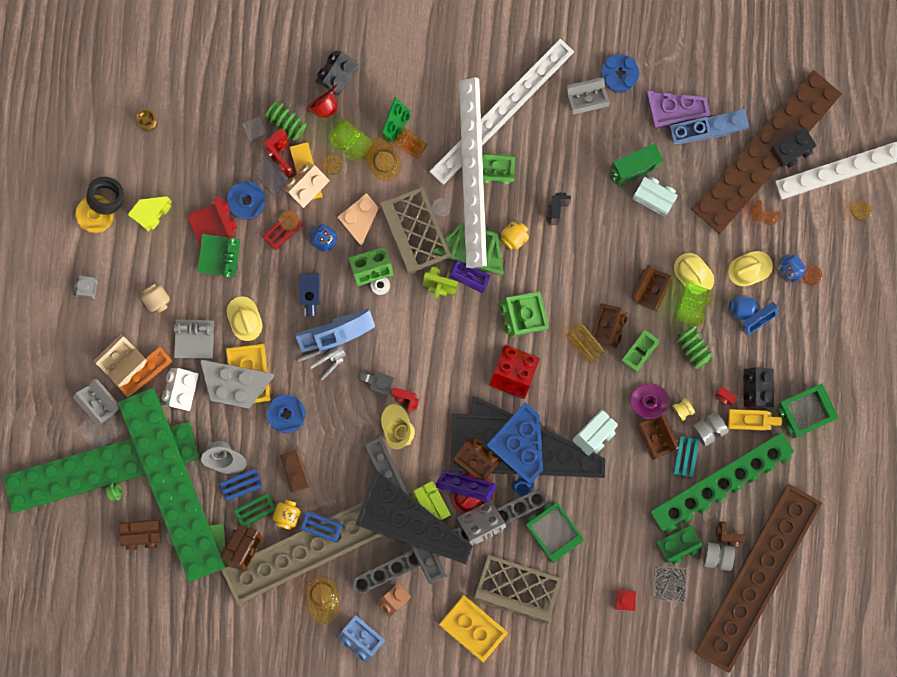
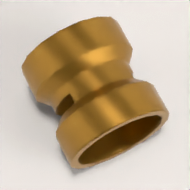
[136,109,157,132]

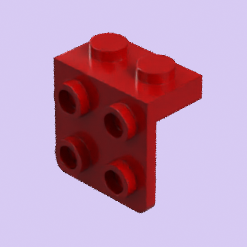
[188,197,237,248]

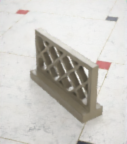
[380,187,451,275]
[473,555,562,625]

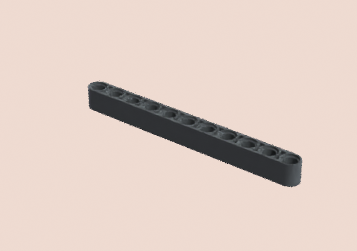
[353,490,546,593]

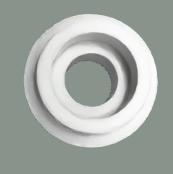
[371,278,390,295]

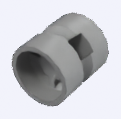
[692,412,729,447]
[703,542,735,571]

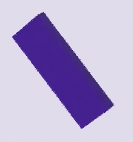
[435,470,496,502]

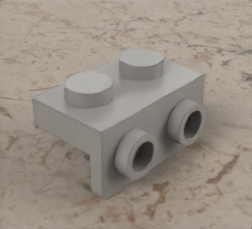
[567,78,610,115]
[73,379,120,426]

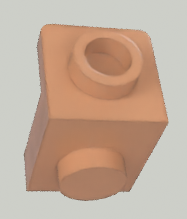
[377,583,411,617]

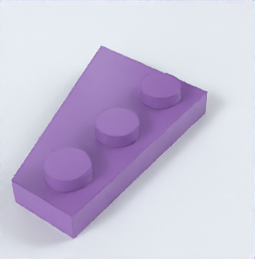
[646,91,711,128]

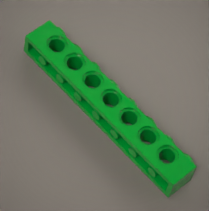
[649,432,794,533]

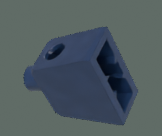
[300,274,321,316]

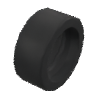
[86,177,124,215]

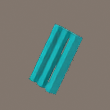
[673,436,699,478]

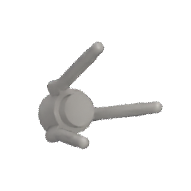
[297,345,346,380]

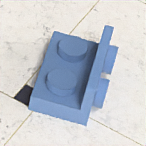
[337,615,385,663]

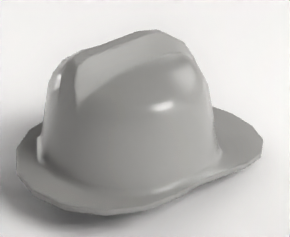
[201,441,246,475]

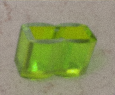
[329,118,373,161]
[675,282,712,327]

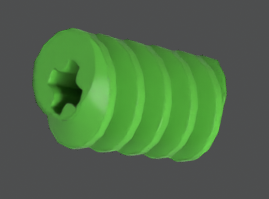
[264,102,307,141]
[676,326,713,369]

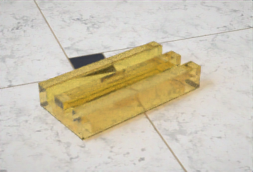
[566,322,605,365]

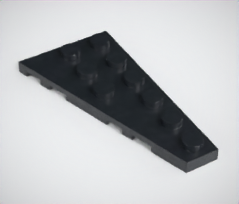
[355,470,473,565]

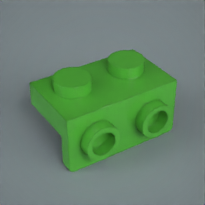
[482,153,515,184]

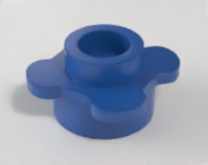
[511,475,535,496]

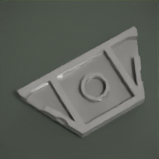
[201,360,275,409]

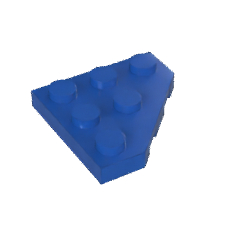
[487,402,543,484]

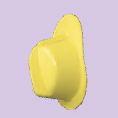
[728,251,773,287]
[674,253,714,295]
[227,296,263,341]
[381,404,415,450]

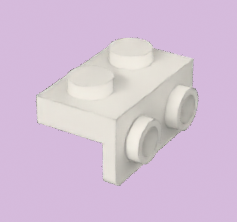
[161,368,199,411]

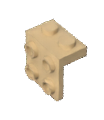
[93,334,147,387]

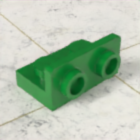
[656,525,703,565]

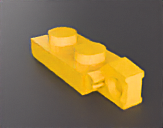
[728,409,782,431]

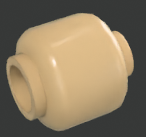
[141,284,170,313]

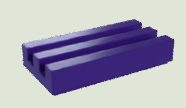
[449,259,490,293]

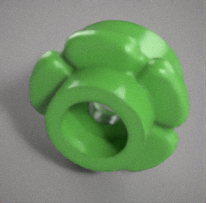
[106,483,123,501]

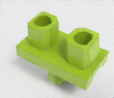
[422,267,458,300]

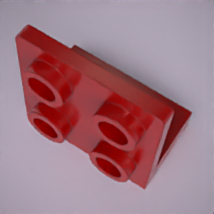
[264,128,294,178]
[489,345,540,399]

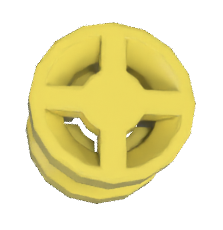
[671,397,695,421]

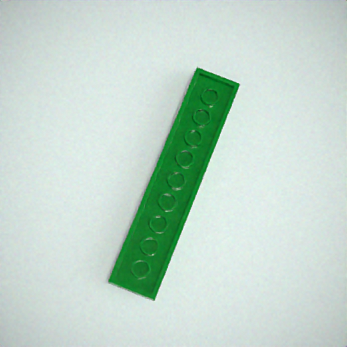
[118,388,226,583]
[3,422,200,513]

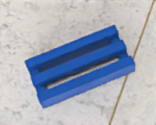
[742,302,778,335]
[219,469,263,502]
[300,511,343,543]

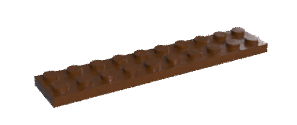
[691,70,842,234]
[695,484,822,673]

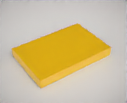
[226,344,271,403]
[439,595,508,662]

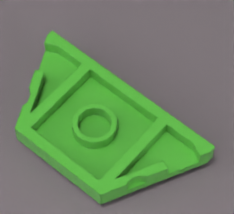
[433,223,504,276]

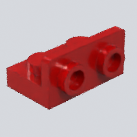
[392,387,419,414]

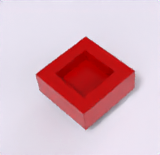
[715,386,737,406]
[615,590,636,611]

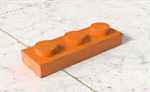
[119,347,173,398]

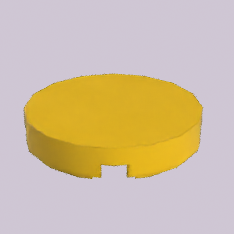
[75,195,114,233]

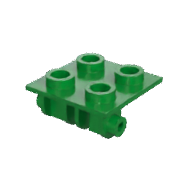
[382,97,411,145]
[197,234,241,277]

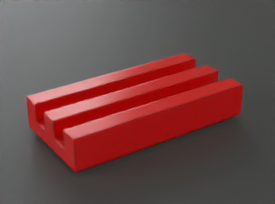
[262,211,303,251]

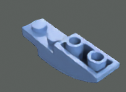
[670,109,750,144]
[296,309,375,352]

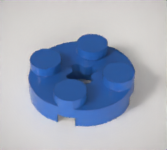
[601,54,639,93]
[228,181,266,220]
[267,395,306,434]

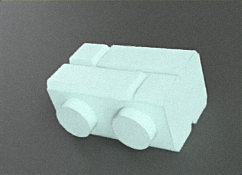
[633,177,678,217]
[573,410,618,455]

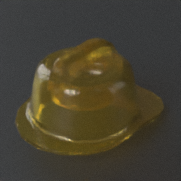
[364,138,401,181]
[307,577,340,624]

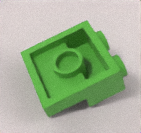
[499,292,549,338]

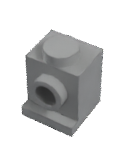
[74,275,98,300]

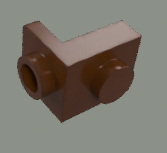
[716,521,745,546]

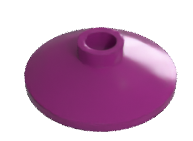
[631,384,669,419]

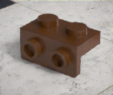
[632,265,673,312]
[636,414,679,460]

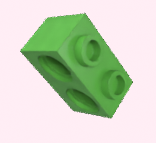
[349,247,394,286]
[620,330,660,374]

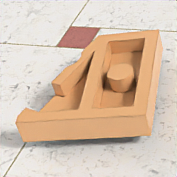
[337,193,379,246]

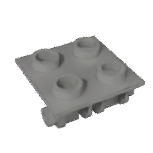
[174,320,214,359]
[457,500,506,545]

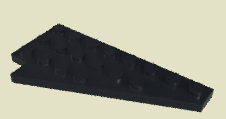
[450,396,605,478]

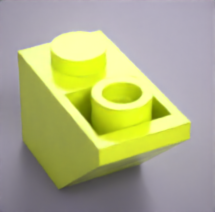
[128,196,172,232]

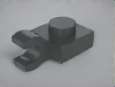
[359,372,394,396]

